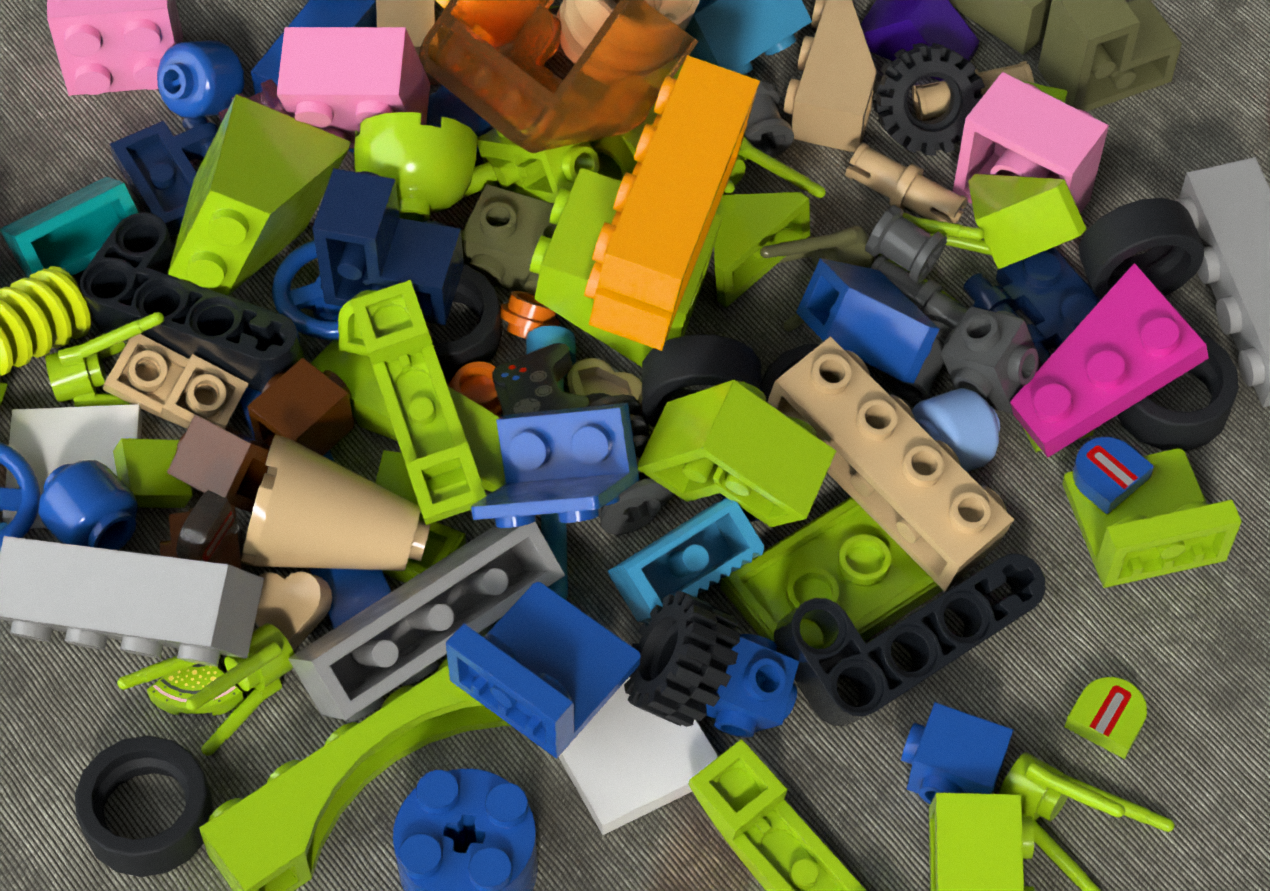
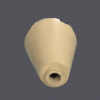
[241,435,431,571]

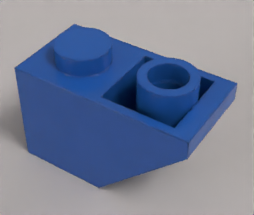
[796,258,939,384]

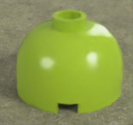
[354,112,477,222]

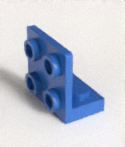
[471,403,639,528]
[446,582,641,759]

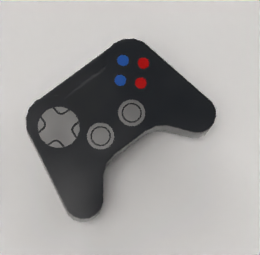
[492,343,590,415]

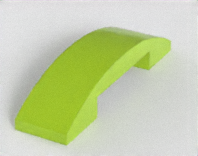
[350,280,486,525]
[688,739,866,891]

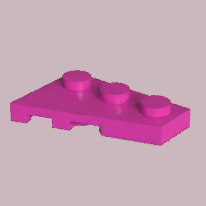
[1010,263,1209,458]

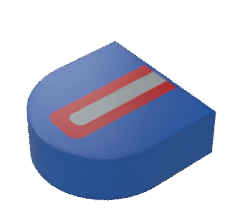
[1073,437,1154,514]

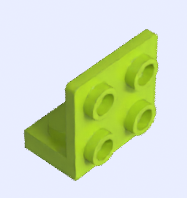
[1062,448,1242,588]

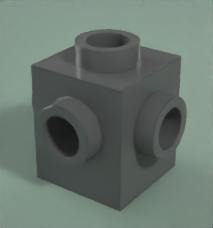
[940,306,1042,414]

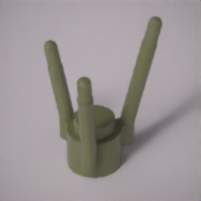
[760,225,874,332]

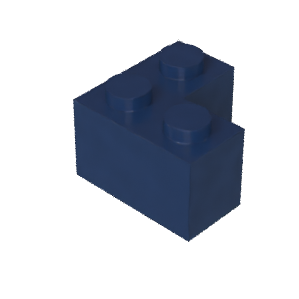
[312,168,464,325]

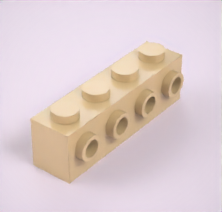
[767,336,1014,592]

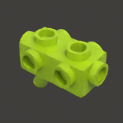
[464,110,599,203]

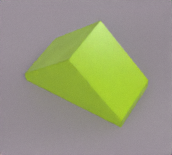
[968,174,1087,269]
[714,192,810,308]

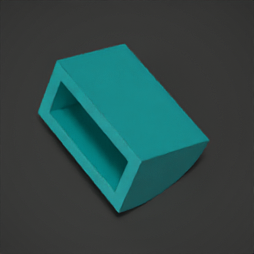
[0,176,139,278]

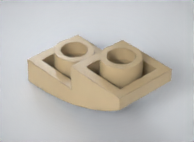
[103,334,249,429]

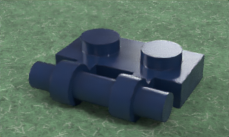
[110,117,219,237]
[963,247,1101,365]

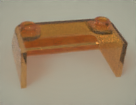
[419,0,699,153]

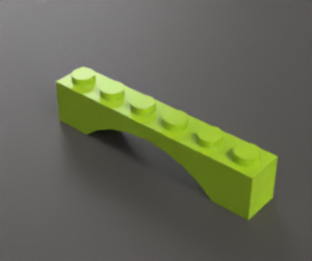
[199,658,512,891]

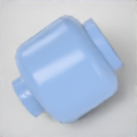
[911,388,1000,472]

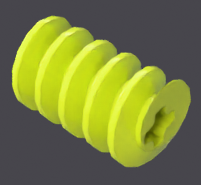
[0,266,91,376]

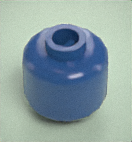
[157,40,244,118]
[38,460,138,550]

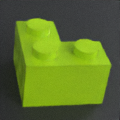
[637,380,836,527]

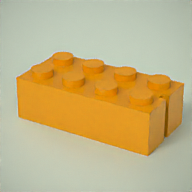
[584,55,760,351]

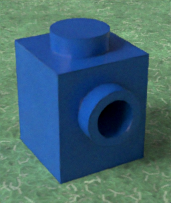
[901,702,1013,804]

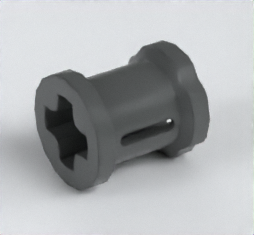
[744,81,794,158]
[865,205,947,284]

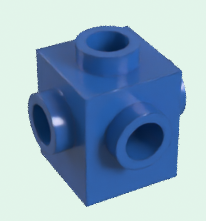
[706,634,799,738]

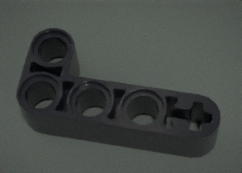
[80,212,307,392]
[774,554,1046,726]

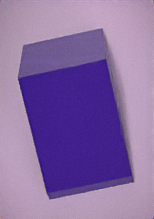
[860,0,979,81]

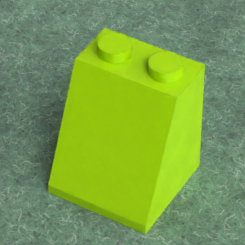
[168,94,351,296]
[529,167,723,367]

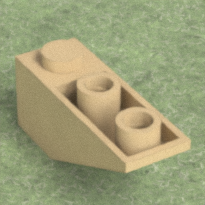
[784,0,877,153]

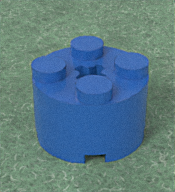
[393,769,538,891]

